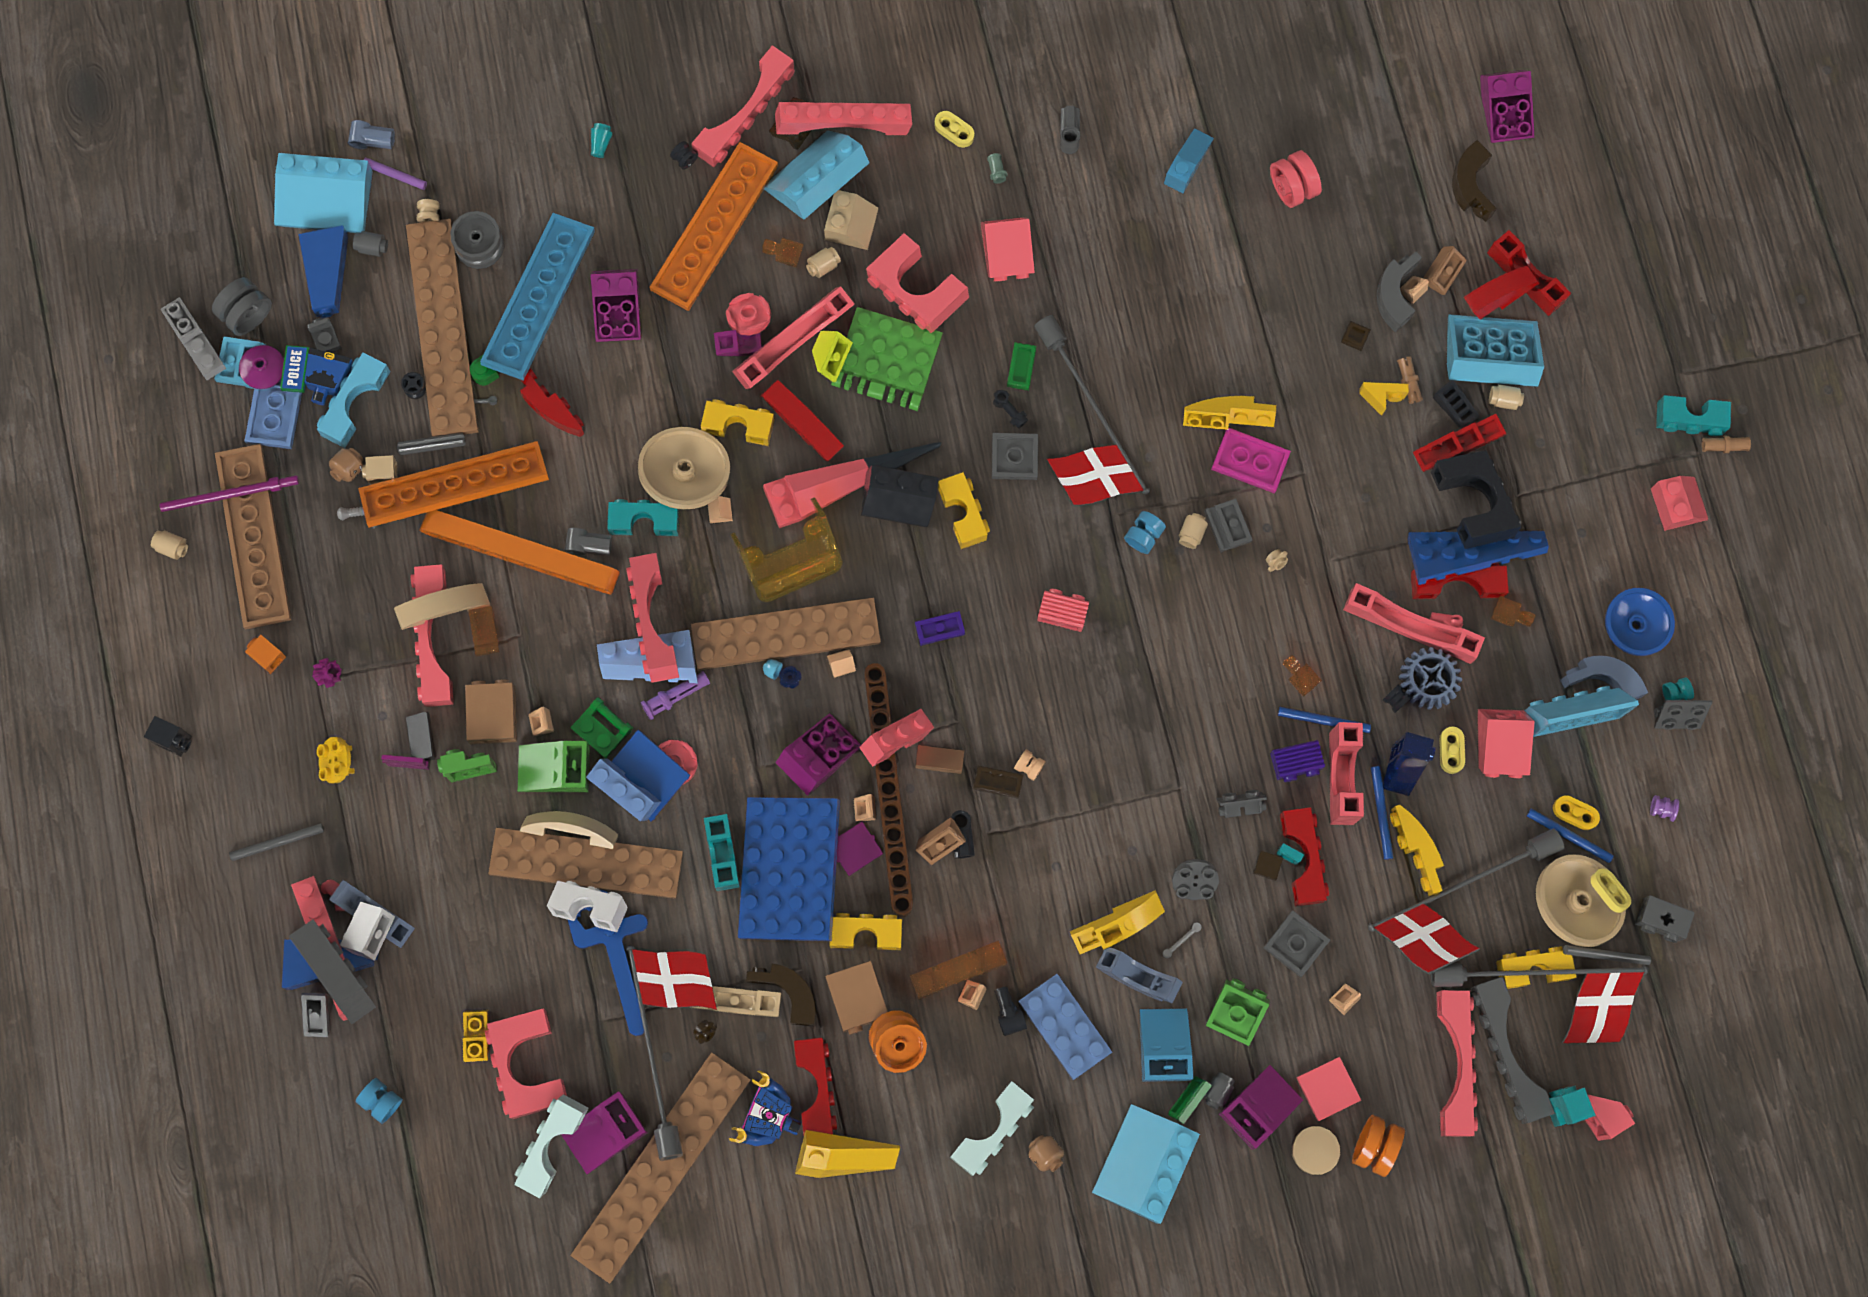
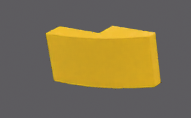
[463,1010,489,1062]

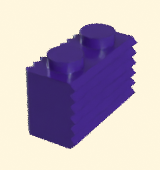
[1270,740,1325,782]

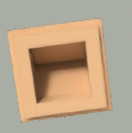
[1400,276,1429,305]
[708,496,733,523]
[827,649,856,678]
[529,707,554,736]
[854,794,876,821]
[958,980,987,1010]
[1329,984,1361,1015]

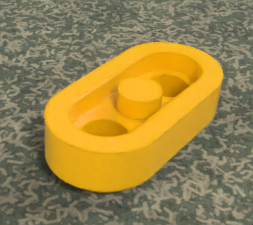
[1553,796,1600,830]

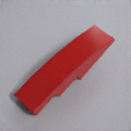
[761,380,844,461]
[1413,414,1507,472]

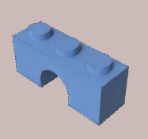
[586,759,661,821]

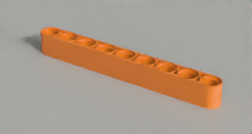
[419,510,620,594]

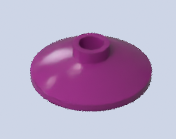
[239,345,284,389]

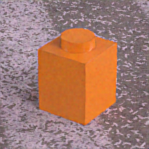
[245,635,286,674]

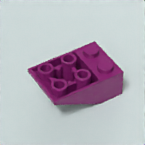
[1480,70,1534,143]
[591,269,641,342]
[775,713,861,796]
[1219,1065,1303,1150]
[561,1091,648,1175]

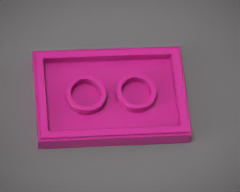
[1211,428,1291,494]

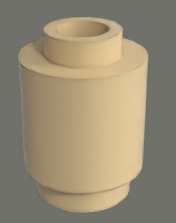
[806,247,841,278]
[1489,385,1524,410]
[1179,513,1208,549]
[151,530,188,560]

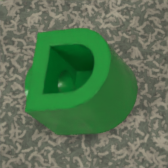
[470,354,499,386]

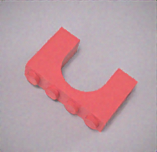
[866,233,969,333]
[1329,722,1364,825]
[485,1009,567,1119]

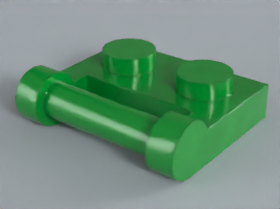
[570,697,633,759]

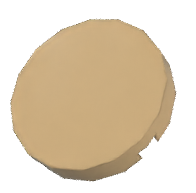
[1292,1126,1340,1175]

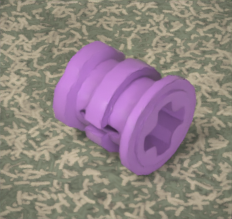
[1650,795,1679,822]

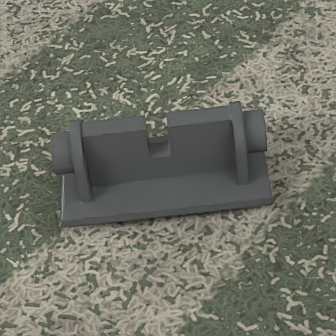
[1216,790,1267,818]

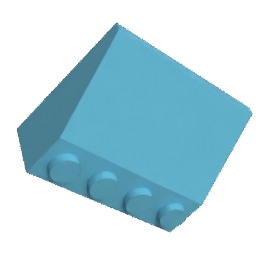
[764,130,869,219]
[274,153,373,233]
[1447,315,1544,387]
[1524,686,1639,737]
[1092,1104,1200,1224]

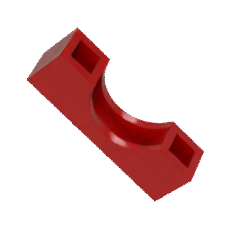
[1487,230,1571,316]
[1411,563,1509,599]
[1280,807,1329,907]
[794,1038,837,1135]

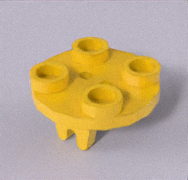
[317,737,355,783]

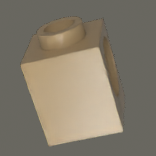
[362,455,398,485]

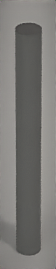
[229,823,324,861]
[1563,945,1651,965]

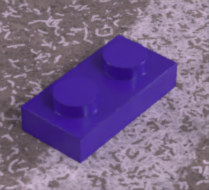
[915,611,965,646]

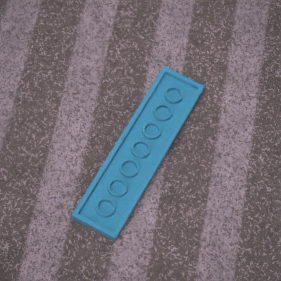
[480,213,595,381]

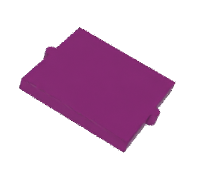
[381,755,430,770]
[836,822,883,876]

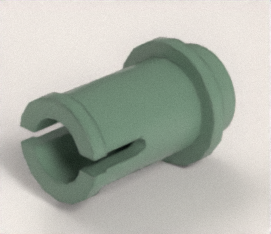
[987,153,1007,184]

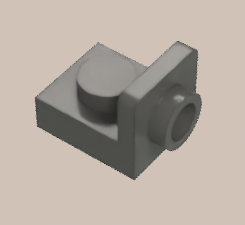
[307,318,342,353]

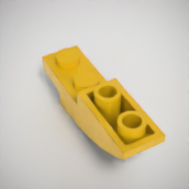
[1183,396,1276,430]
[1390,805,1444,896]
[1070,890,1165,954]

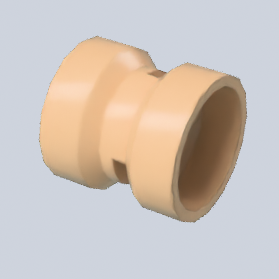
[1014,749,1046,781]

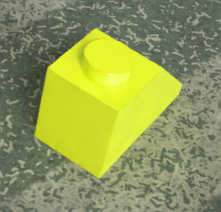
[812,331,853,382]

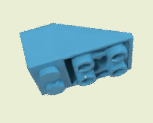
[1140,1009,1193,1082]

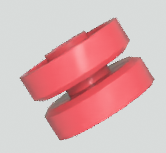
[1270,150,1322,208]

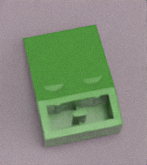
[517,741,590,792]

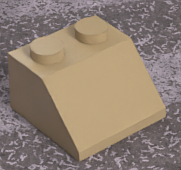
[824,190,878,250]

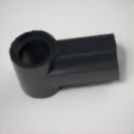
[951,810,975,859]

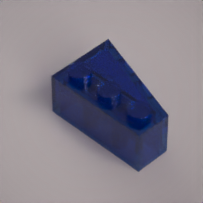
[1383,732,1436,796]

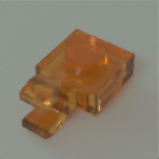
[762,238,803,268]
[1491,596,1536,627]
[1282,655,1322,697]

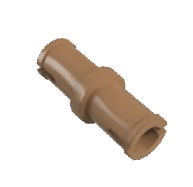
[1397,357,1423,404]
[1701,435,1751,453]

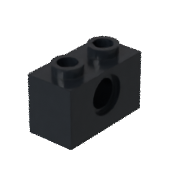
[144,716,192,757]

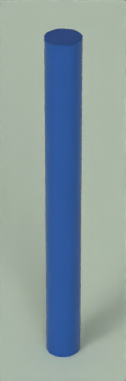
[1278,707,1371,733]
[1371,766,1393,860]
[1527,808,1614,863]

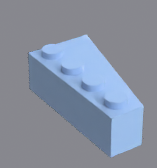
[597,630,698,683]

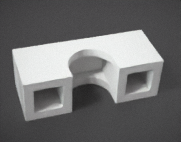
[547,881,628,932]

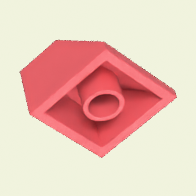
[1651,476,1708,531]
[1585,1095,1635,1141]

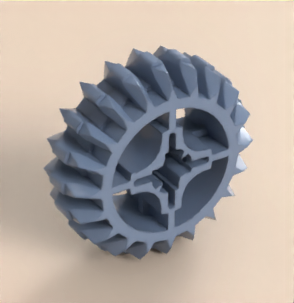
[1399,647,1462,710]

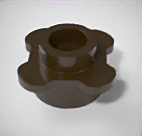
[693,1020,717,1044]

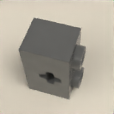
[1635,895,1695,943]

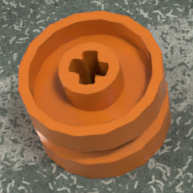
[869,1011,927,1073]
[1352,1115,1405,1177]

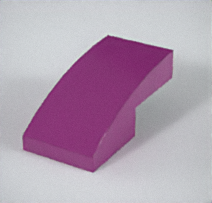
[714,330,762,356]

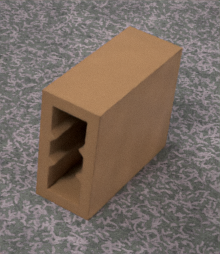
[465,680,517,745]
[825,961,887,1035]

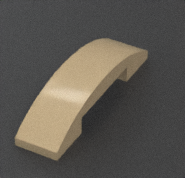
[394,583,490,630]
[520,811,618,849]
[690,986,782,1017]

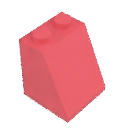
[981,217,1035,281]
[1478,709,1535,778]

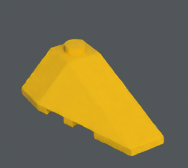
[795,1130,900,1178]

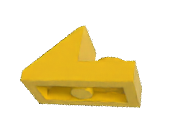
[1359,382,1409,415]

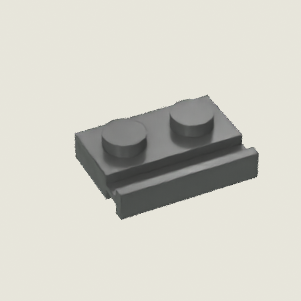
[1204,499,1252,553]

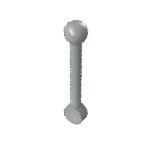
[1163,923,1202,958]

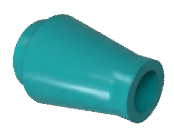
[591,123,613,158]

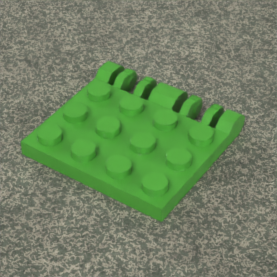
[831,307,943,411]

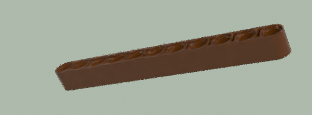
[865,663,913,917]

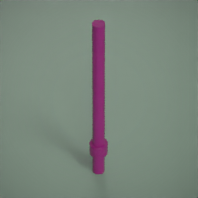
[159,475,299,512]

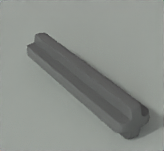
[397,433,466,455]

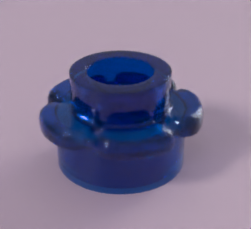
[779,666,802,689]

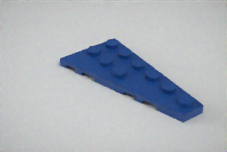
[1408,531,1549,585]

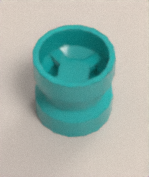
[1662,677,1694,701]

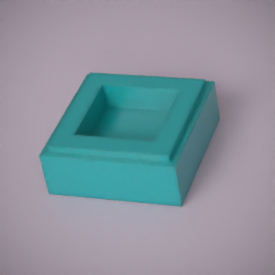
[1276,843,1304,865]

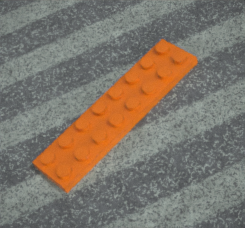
[649,142,778,311]
[358,441,549,528]

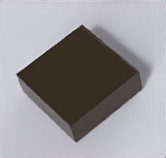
[1341,321,1371,351]
[1253,851,1283,881]

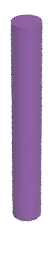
[364,157,427,190]

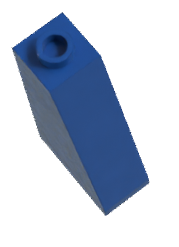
[298,225,348,318]
[282,940,379,990]

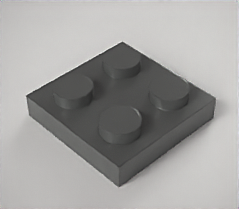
[992,433,1038,480]
[1263,911,1330,978]

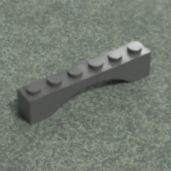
[1470,977,1555,1124]

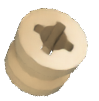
[417,199,440,223]

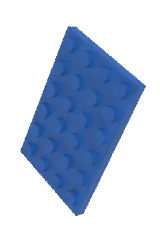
[738,797,840,941]

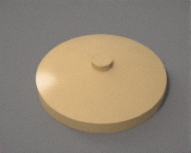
[638,427,730,509]
[1536,855,1626,947]

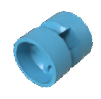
[1124,511,1166,554]
[356,1078,403,1124]

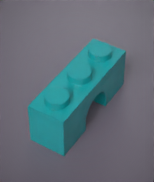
[1656,395,1731,436]
[607,499,679,536]
[704,814,740,891]
[1549,1085,1596,1127]

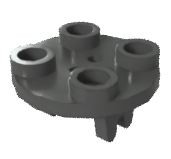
[1172,859,1219,900]

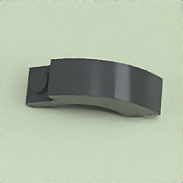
[1376,252,1422,333]

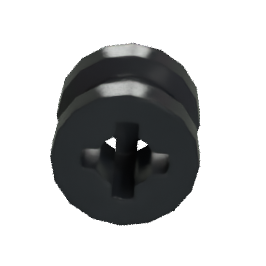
[670,141,698,170]
[401,372,426,399]
[1382,684,1412,713]

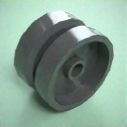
[450,211,504,269]
[212,277,272,336]

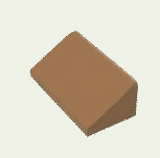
[1423,246,1467,295]
[915,745,964,774]
[916,818,966,865]

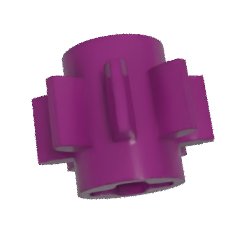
[312,658,342,688]

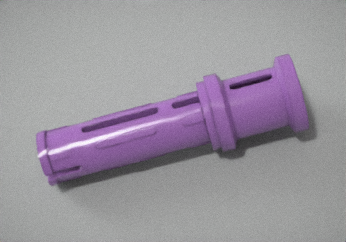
[640,671,710,720]

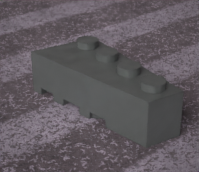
[289,919,376,1024]

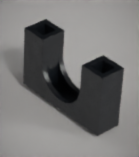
[1431,450,1521,549]

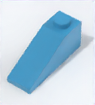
[1164,128,1214,194]

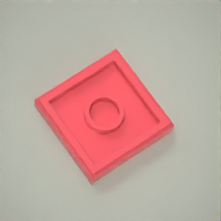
[1296,1057,1361,1121]

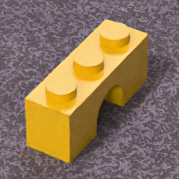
[701,400,774,446]
[938,472,990,549]
[830,913,902,950]
[1496,946,1577,989]

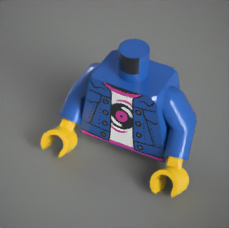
[729,1070,802,1146]

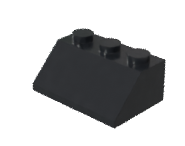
[861,465,939,527]

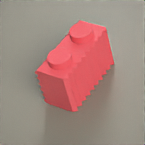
[1037,589,1089,632]

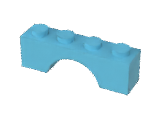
[317,353,390,448]

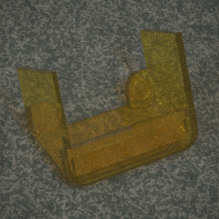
[730,497,842,602]

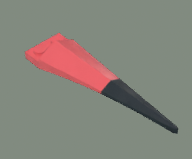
[763,442,941,528]

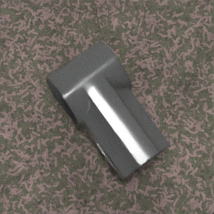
[1060,106,1080,154]
[564,528,612,556]

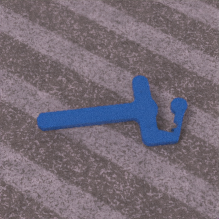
[568,890,648,1037]

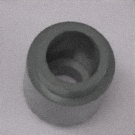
[353,231,388,257]
[1204,1072,1235,1110]

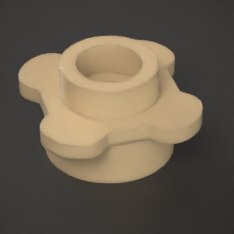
[1266,549,1288,572]

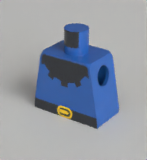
[304,348,353,405]

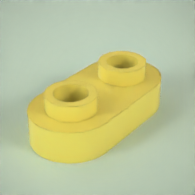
[934,111,974,148]
[1439,727,1465,774]
[1591,868,1631,913]

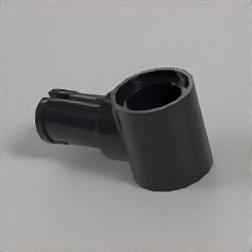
[994,986,1027,1036]

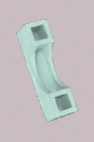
[950,1081,1034,1176]
[514,1094,589,1198]

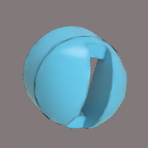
[763,659,783,680]

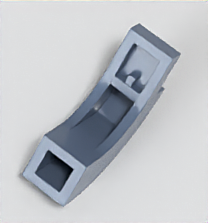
[1561,656,1648,700]
[329,880,415,948]
[1096,947,1183,1003]

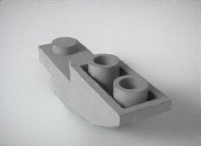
[160,297,226,380]

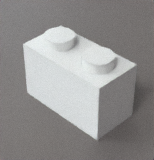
[340,902,395,961]

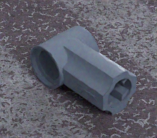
[348,120,395,149]

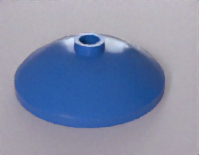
[1605,588,1675,656]

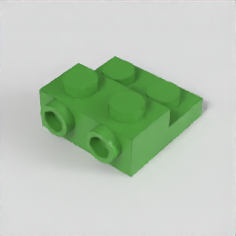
[437,749,497,783]
[1206,978,1270,1046]

